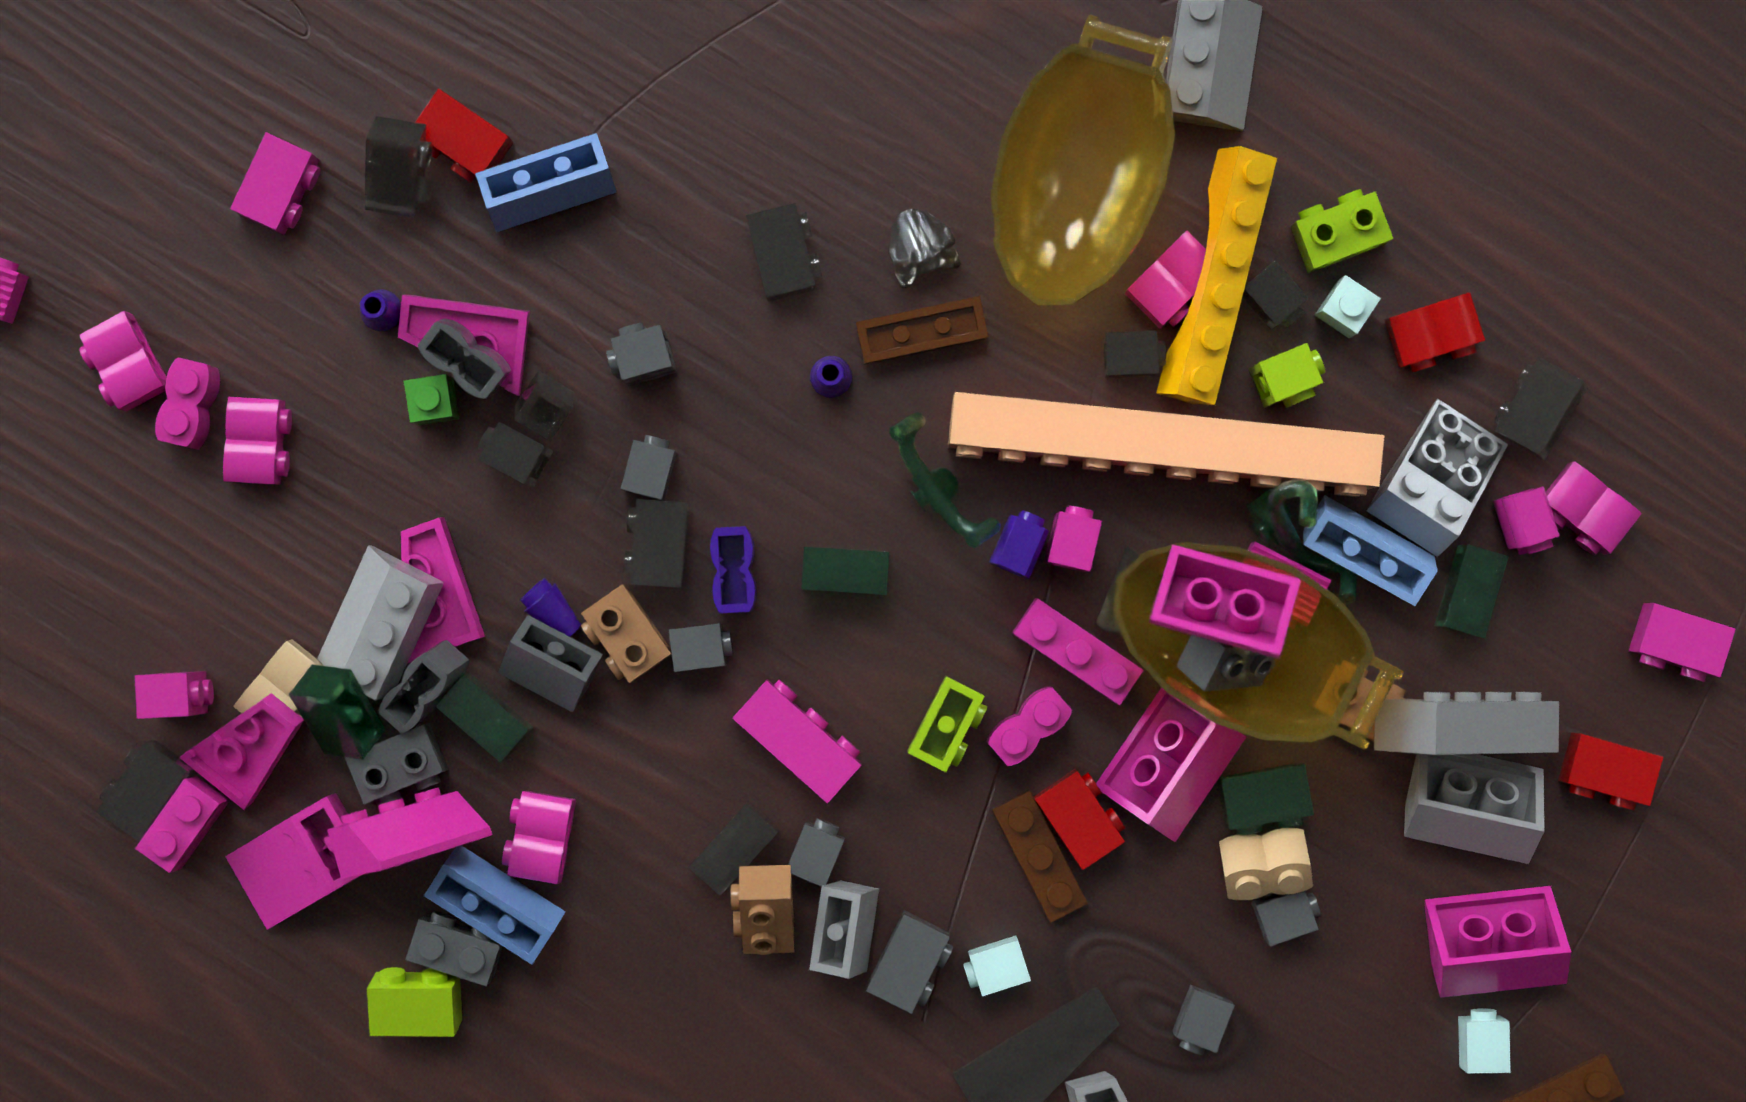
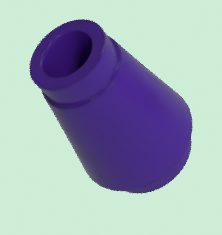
[360,289,401,331]
[810,356,852,398]
[520,578,581,637]

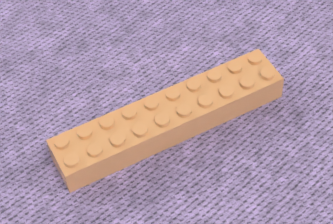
[948,392,1384,497]

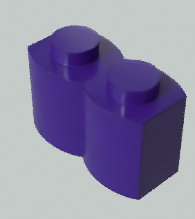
[989,510,1050,579]
[710,526,757,613]

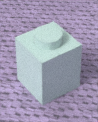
[1315,275,1381,338]
[963,936,1031,996]
[1458,1008,1510,1073]

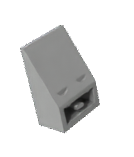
[1367,399,1508,557]

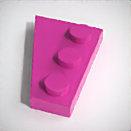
[398,294,530,396]
[401,517,485,664]
[179,693,304,810]

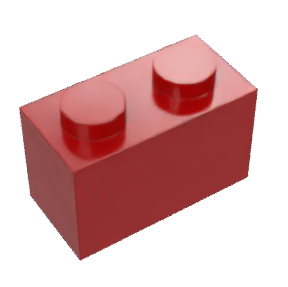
[410,88,514,183]
[1558,732,1664,811]
[1033,769,1126,870]

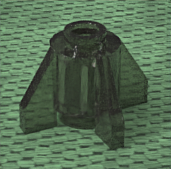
[889,209,962,288]

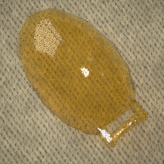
[991,14,1175,306]
[1113,542,1404,750]

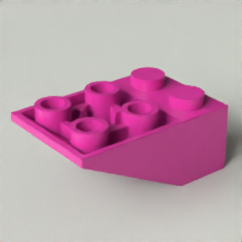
[225,793,362,930]

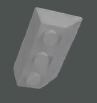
[1160,0,1263,132]
[317,545,444,700]
[1404,753,1544,864]

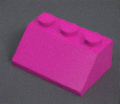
[1149,544,1301,659]
[1096,683,1246,842]
[327,787,492,879]
[1424,886,1571,998]

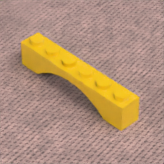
[1156,146,1277,405]

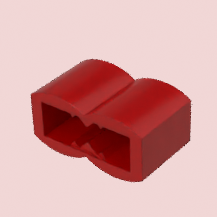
[1385,292,1485,373]

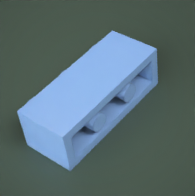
[1303,495,1437,606]

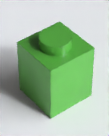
[404,374,459,426]

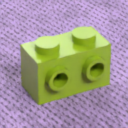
[1290,189,1393,273]
[1248,343,1325,408]
[907,675,987,772]
[367,967,462,1037]

